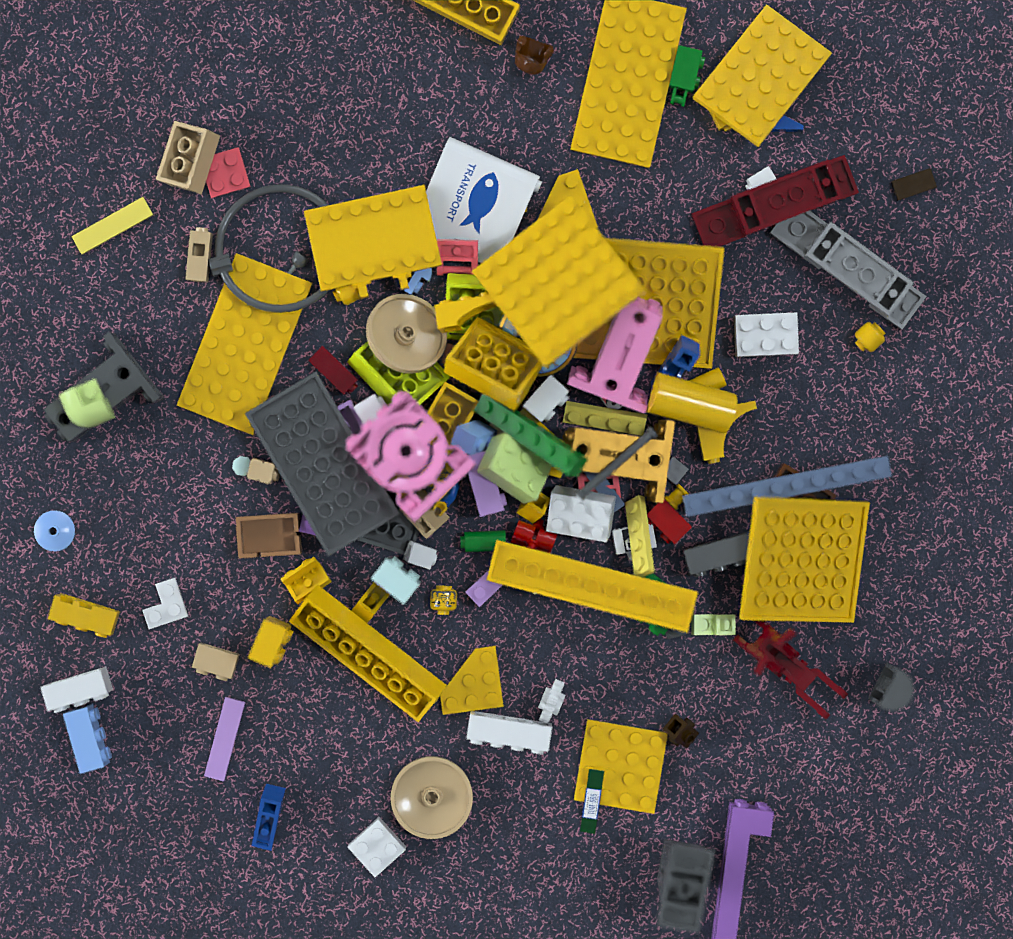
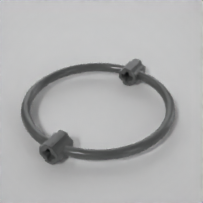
[209,184,329,313]

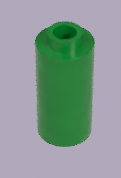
[461,530,506,552]

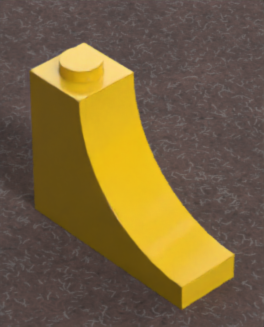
[696,401,757,464]

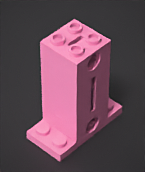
[568,296,662,414]

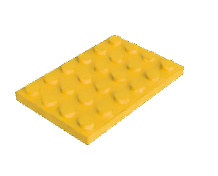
[692,4,832,147]

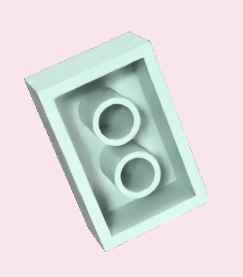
[371,556,421,604]

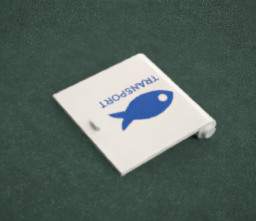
[426,137,542,263]

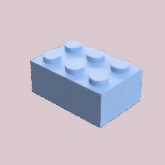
[63,704,112,774]

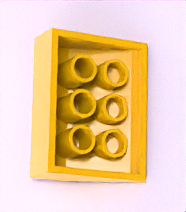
[444,317,543,411]

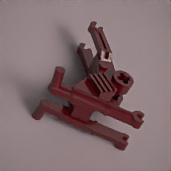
[733,620,849,720]

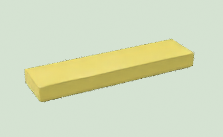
[71,197,153,255]

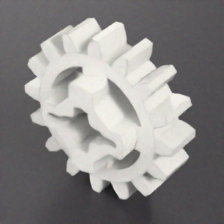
[538,679,565,724]

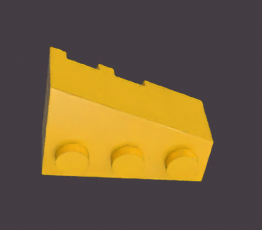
[48,593,120,638]

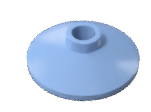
[34,511,75,551]

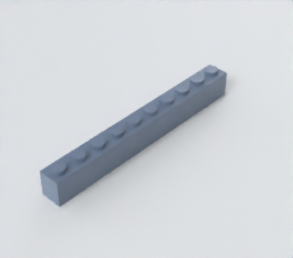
[682,456,892,516]

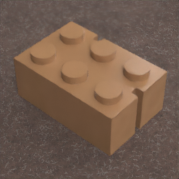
[236,513,302,558]

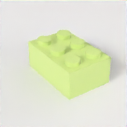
[477,433,552,504]

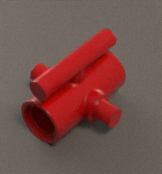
[511,519,557,553]

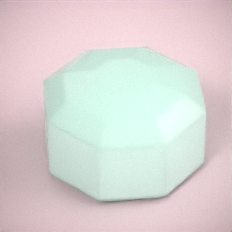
[232,456,251,476]

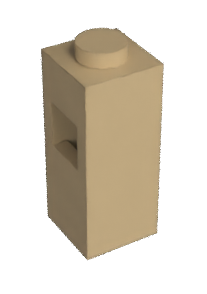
[186,227,213,283]

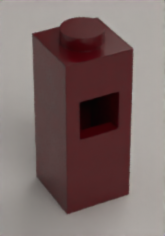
[308,346,359,395]

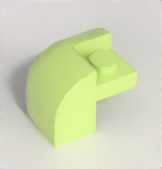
[59,379,116,428]

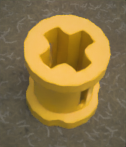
[664,484,688,510]

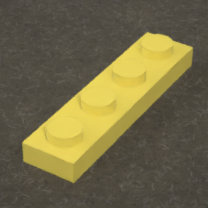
[563,401,647,436]
[625,495,654,577]

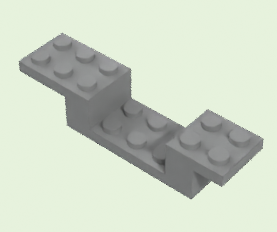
[770,211,927,330]

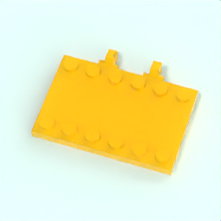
[304,185,442,299]

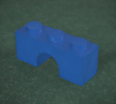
[651,335,700,391]

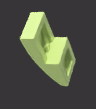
[691,614,736,635]

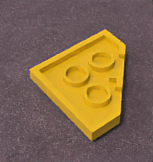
[537,169,598,228]
[440,646,504,715]

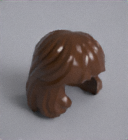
[515,36,554,75]

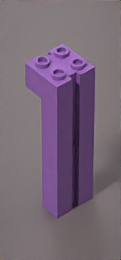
[711,799,774,939]

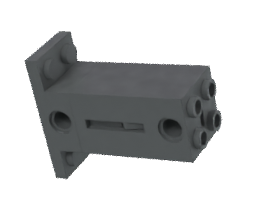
[44,332,165,442]
[657,839,714,933]

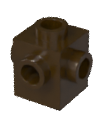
[663,713,699,749]

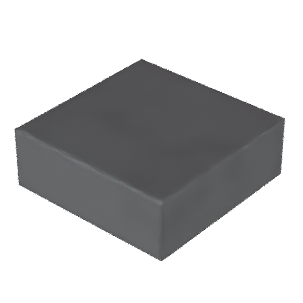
[667,457,689,485]

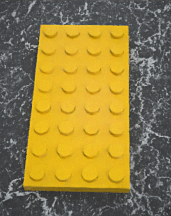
[570,0,687,168]
[177,253,313,435]

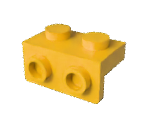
[281,557,332,604]

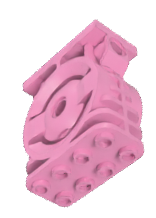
[346,391,476,522]

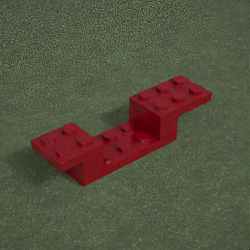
[691,155,859,247]

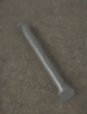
[575,427,658,501]

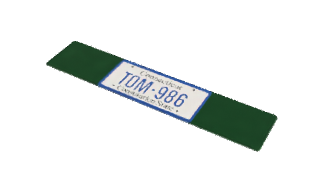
[580,769,604,834]

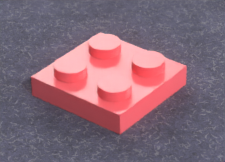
[206,147,251,198]

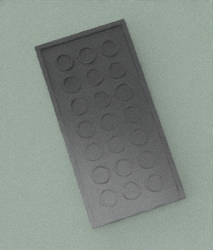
[245,372,400,556]

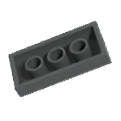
[868,663,914,711]

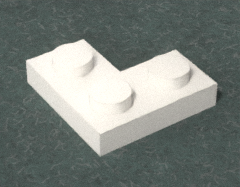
[142,578,188,629]

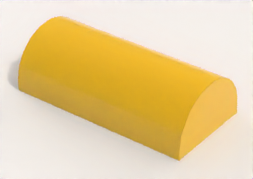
[646,372,737,433]

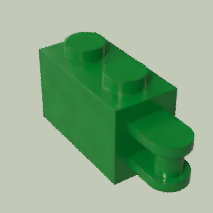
[669,45,705,107]

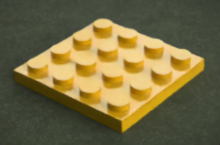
[574,719,668,814]

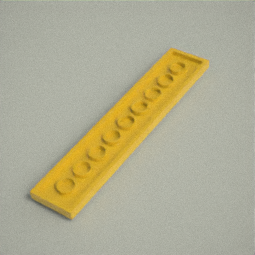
[487,540,698,632]

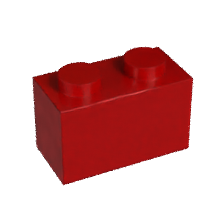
[647,499,692,544]

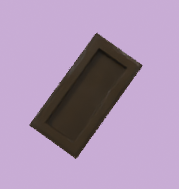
[891,168,937,201]

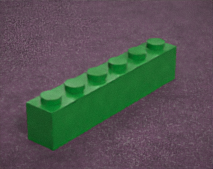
[474,394,588,477]

